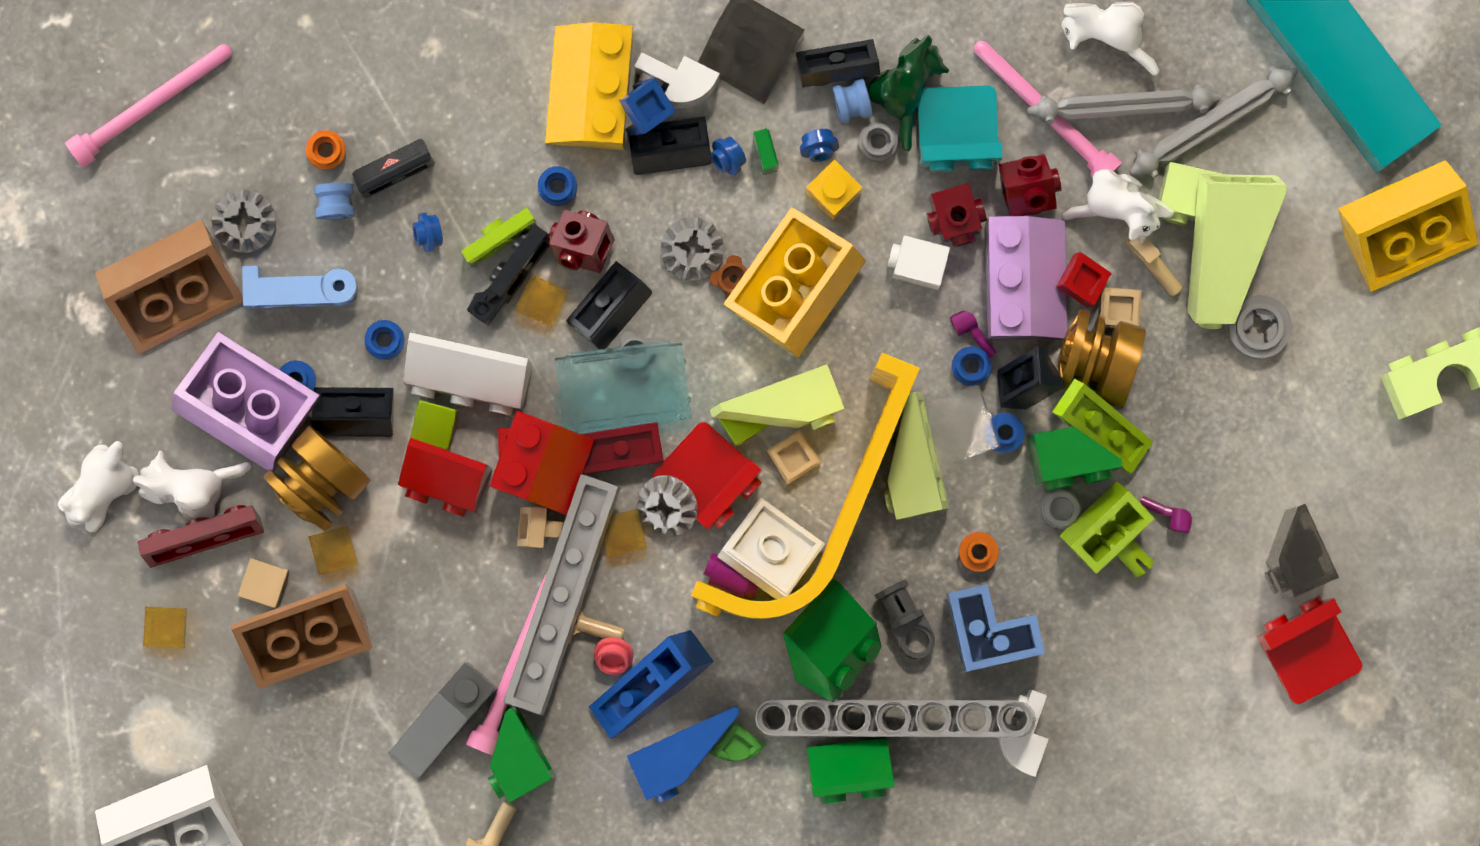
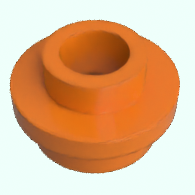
[306,130,346,170]
[959,532,999,572]

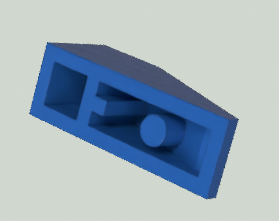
[589,630,714,739]
[627,706,740,803]

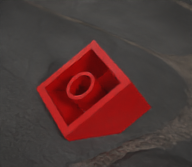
[489,411,595,515]
[398,437,492,517]

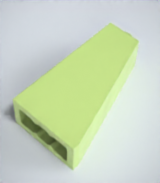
[1187,174,1287,329]

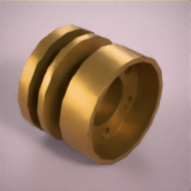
[1057,309,1146,408]
[264,425,371,532]

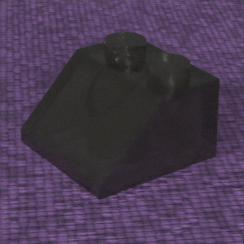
[698,0,805,105]
[1265,504,1339,599]

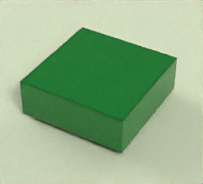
[753,128,779,175]

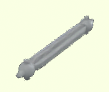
[1129,66,1299,178]
[1027,85,1221,125]

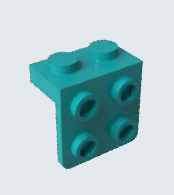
[917,85,1003,173]

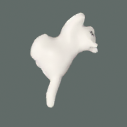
[1061,2,1159,76]
[1062,169,1174,243]
[58,441,139,532]
[132,450,251,521]

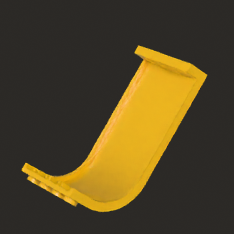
[691,353,920,620]

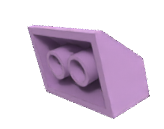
[985,216,1067,340]
[171,332,319,471]

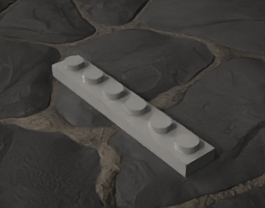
[503,474,621,716]

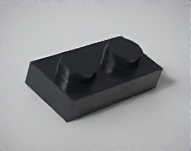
[796,39,880,88]

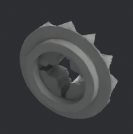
[211,189,276,253]
[661,217,724,281]
[1228,295,1292,359]
[636,475,698,538]

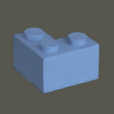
[946,584,1045,672]

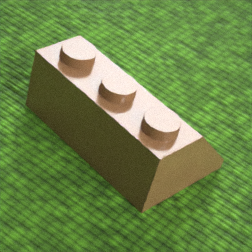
[95,219,243,354]
[231,584,373,689]

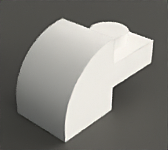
[634,52,720,108]
[998,690,1049,777]

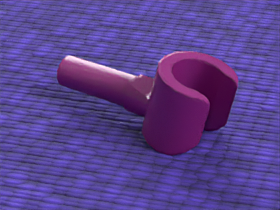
[950,310,997,358]
[1140,496,1192,533]

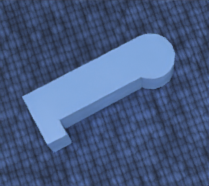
[242,266,358,309]

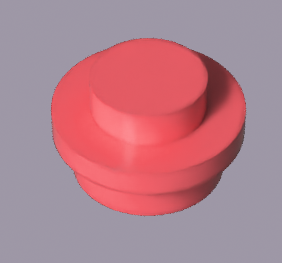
[594,637,634,675]

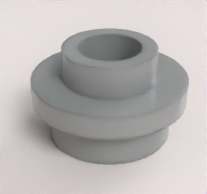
[858,122,898,162]

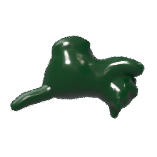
[869,35,949,152]

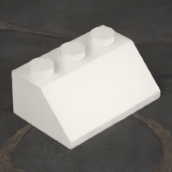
[403,333,533,416]
[95,765,243,846]

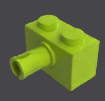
[1059,481,1155,577]

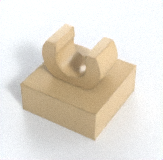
[517,507,563,548]

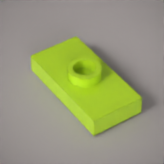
[461,207,537,267]

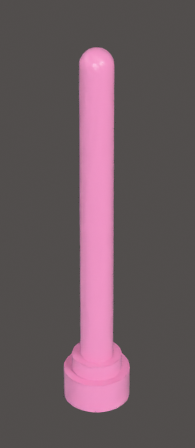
[974,41,1123,177]
[65,44,232,168]
[466,574,547,756]

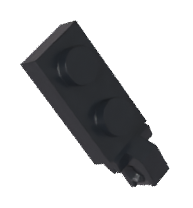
[467,224,550,326]

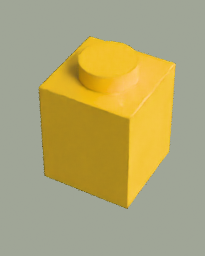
[805,159,863,221]

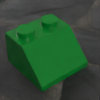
[783,578,882,702]
[488,707,556,803]

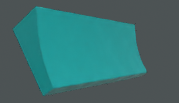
[1246,0,1442,174]

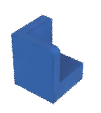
[619,78,676,136]

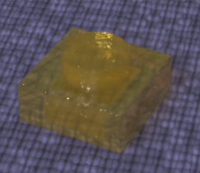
[515,274,568,328]
[604,509,647,558]
[308,526,359,575]

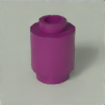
[703,548,758,599]

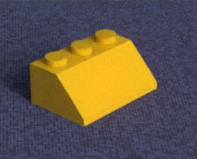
[545,22,634,150]
[1338,160,1479,292]
[724,207,866,358]

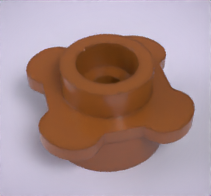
[710,255,747,300]

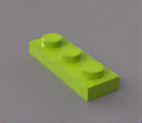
[1052,379,1154,474]

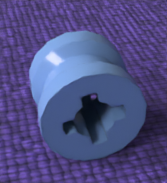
[832,78,873,125]
[313,183,355,220]

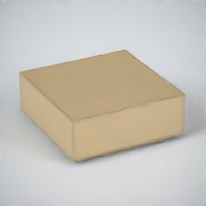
[1099,287,1142,329]
[766,429,821,485]
[237,558,289,608]

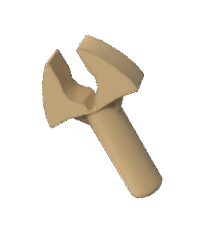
[1125,237,1183,296]
[569,601,625,643]
[466,801,517,846]

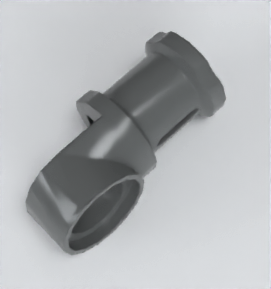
[874,579,935,659]

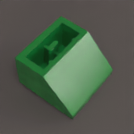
[1027,427,1123,491]
[806,737,895,804]

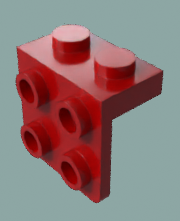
[652,422,762,531]
[1256,595,1363,704]

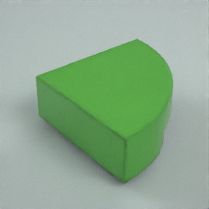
[710,721,766,761]

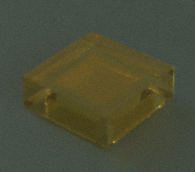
[143,606,187,648]

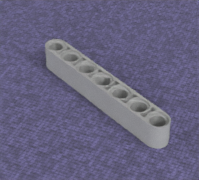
[755,700,1036,738]

